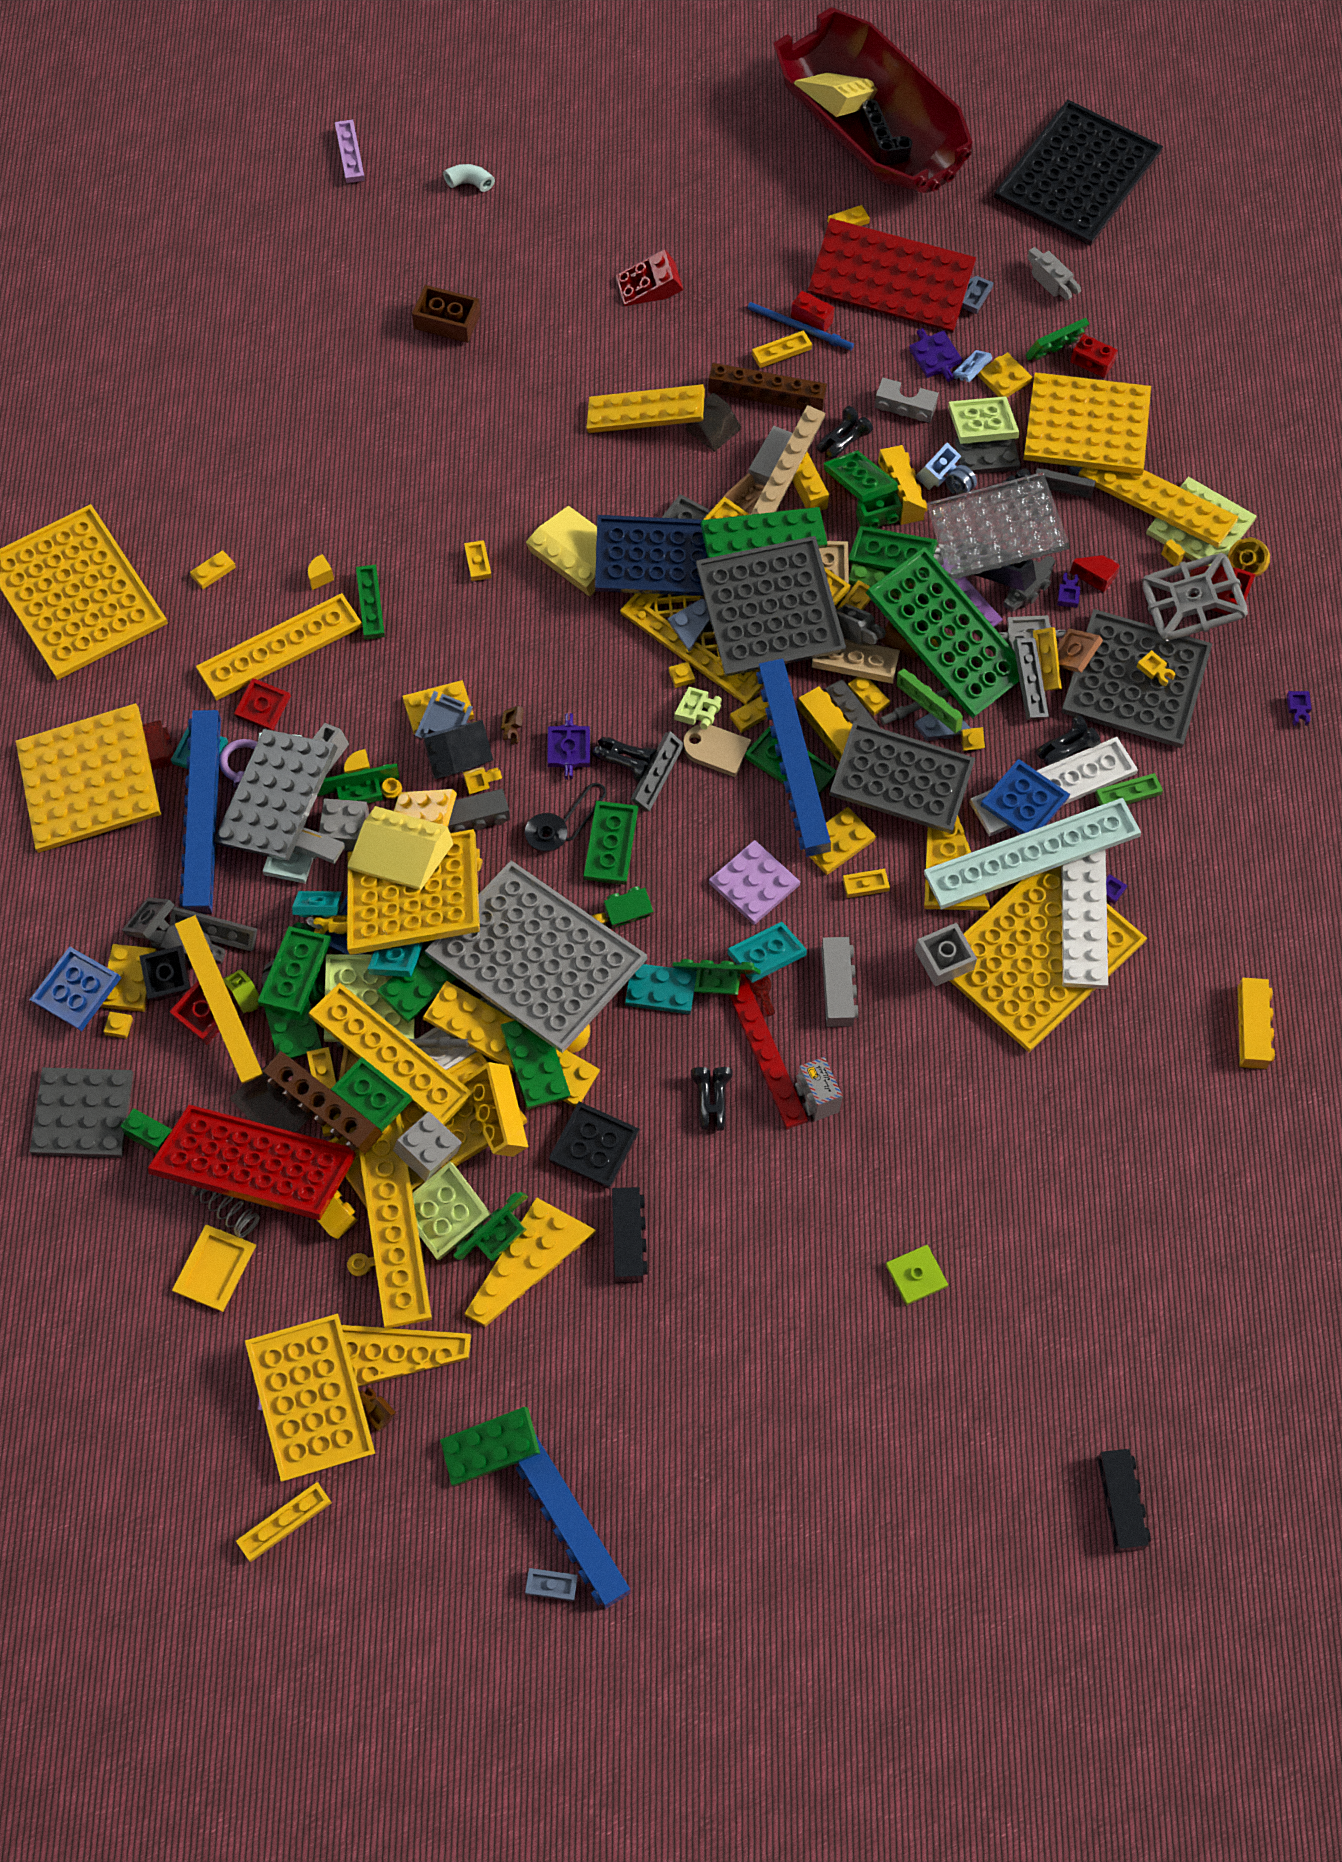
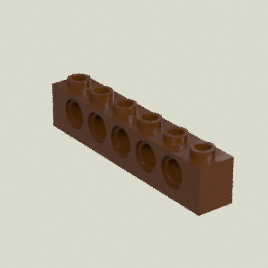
[708,363,827,412]
[263,1051,383,1155]

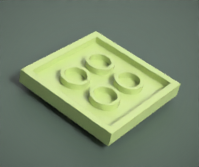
[948,396,1019,444]
[413,1162,491,1260]

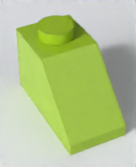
[223,969,259,1013]

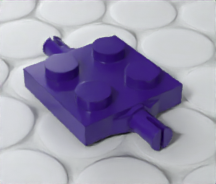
[909,328,962,382]
[548,713,590,780]

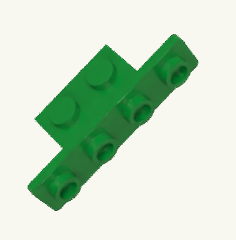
[317,764,400,803]
[672,959,761,995]
[453,1192,528,1261]

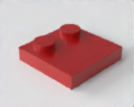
[234,678,291,731]

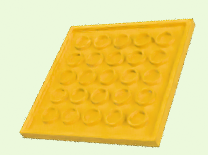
[1023,372,1151,474]
[16,703,161,853]
[347,829,480,955]

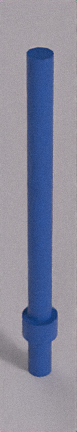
[747,302,854,351]

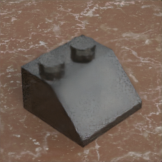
[686,393,741,452]

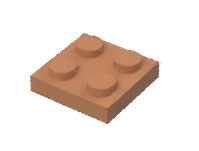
[1057,628,1103,673]

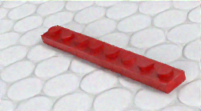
[729,974,808,1130]

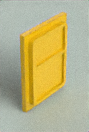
[172,1225,256,1312]

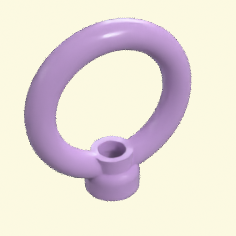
[219,739,258,789]

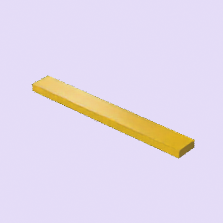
[175,915,263,1084]

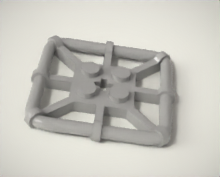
[1142,553,1248,641]

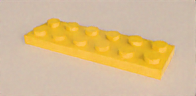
[587,384,705,433]

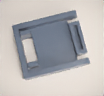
[415,691,473,740]

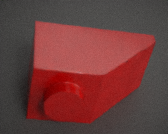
[1070,555,1120,593]

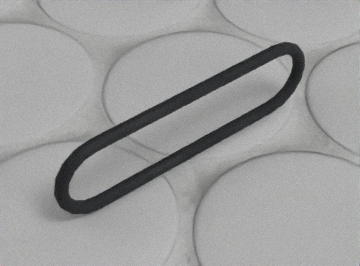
[563,783,606,841]

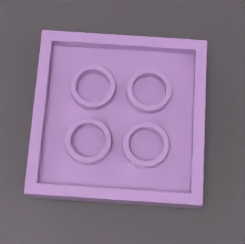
[709,840,800,925]

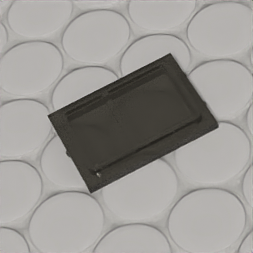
[229,1062,314,1132]

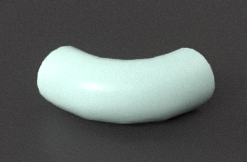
[443,164,495,192]

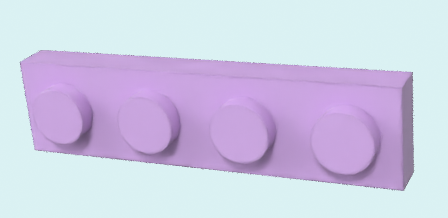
[335,120,365,183]

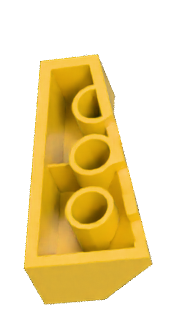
[878,445,927,525]
[460,1062,528,1157]

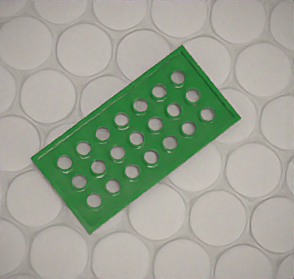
[865,547,1020,719]

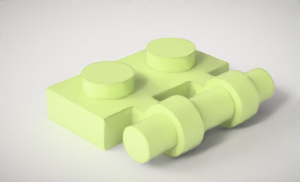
[674,687,722,730]

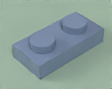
[525,1568,578,1602]

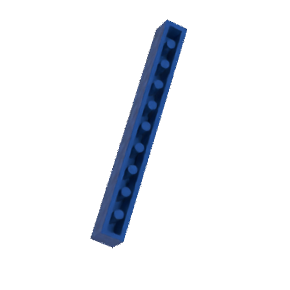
[756,658,831,857]
[179,710,221,914]

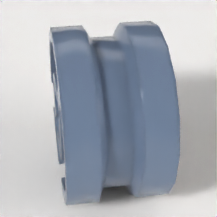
[945,465,977,497]

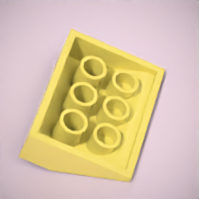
[794,73,878,117]
[526,506,597,597]
[347,806,454,890]

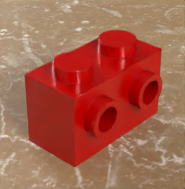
[791,291,835,332]
[1070,334,1118,378]

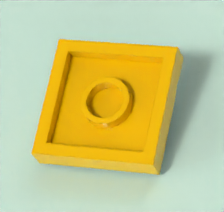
[977,352,1033,397]

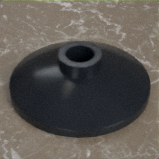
[525,813,568,852]

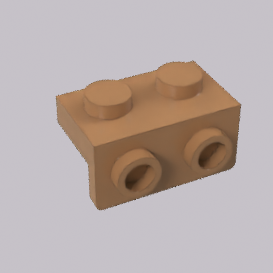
[723,473,765,514]

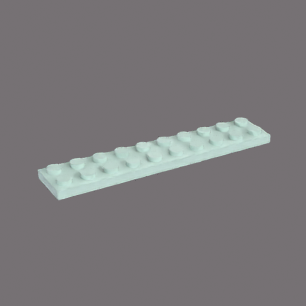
[924,798,1141,909]

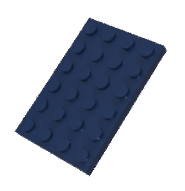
[595,515,708,596]

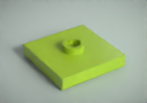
[886,1245,948,1306]

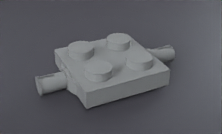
[999,615,1066,652]

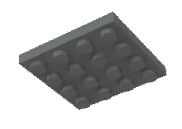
[30,1067,134,1158]

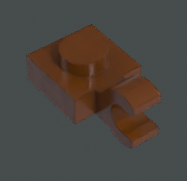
[501,705,524,745]
[360,1387,396,1431]

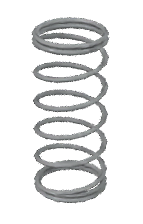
[191,1186,260,1238]

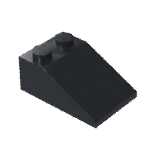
[421,719,493,779]

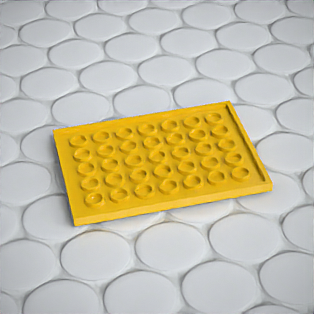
[0,504,168,680]
[949,866,1147,1052]

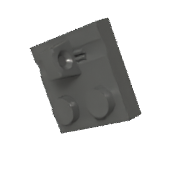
[122,897,175,939]

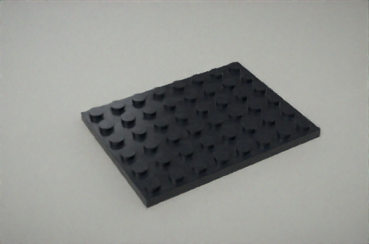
[994,99,1163,246]

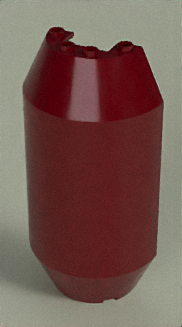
[773,7,973,193]

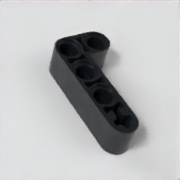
[860,99,913,164]

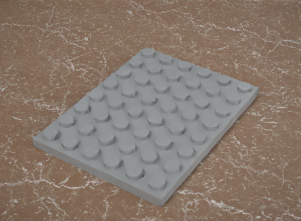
[425,861,647,1053]

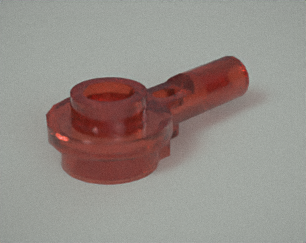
[750,976,775,1016]

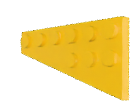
[924,815,990,910]
[465,1198,596,1327]
[341,1325,471,1387]

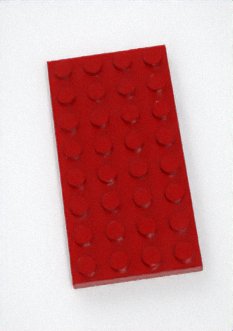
[808,218,976,332]
[148,1104,357,1220]

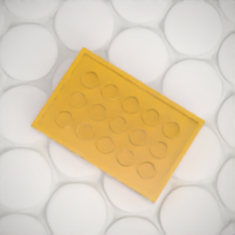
[245,1314,376,1482]

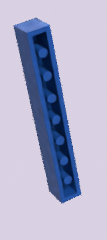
[515,1434,630,1609]

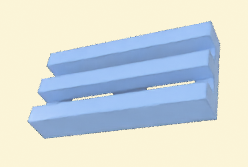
[953,350,992,382]

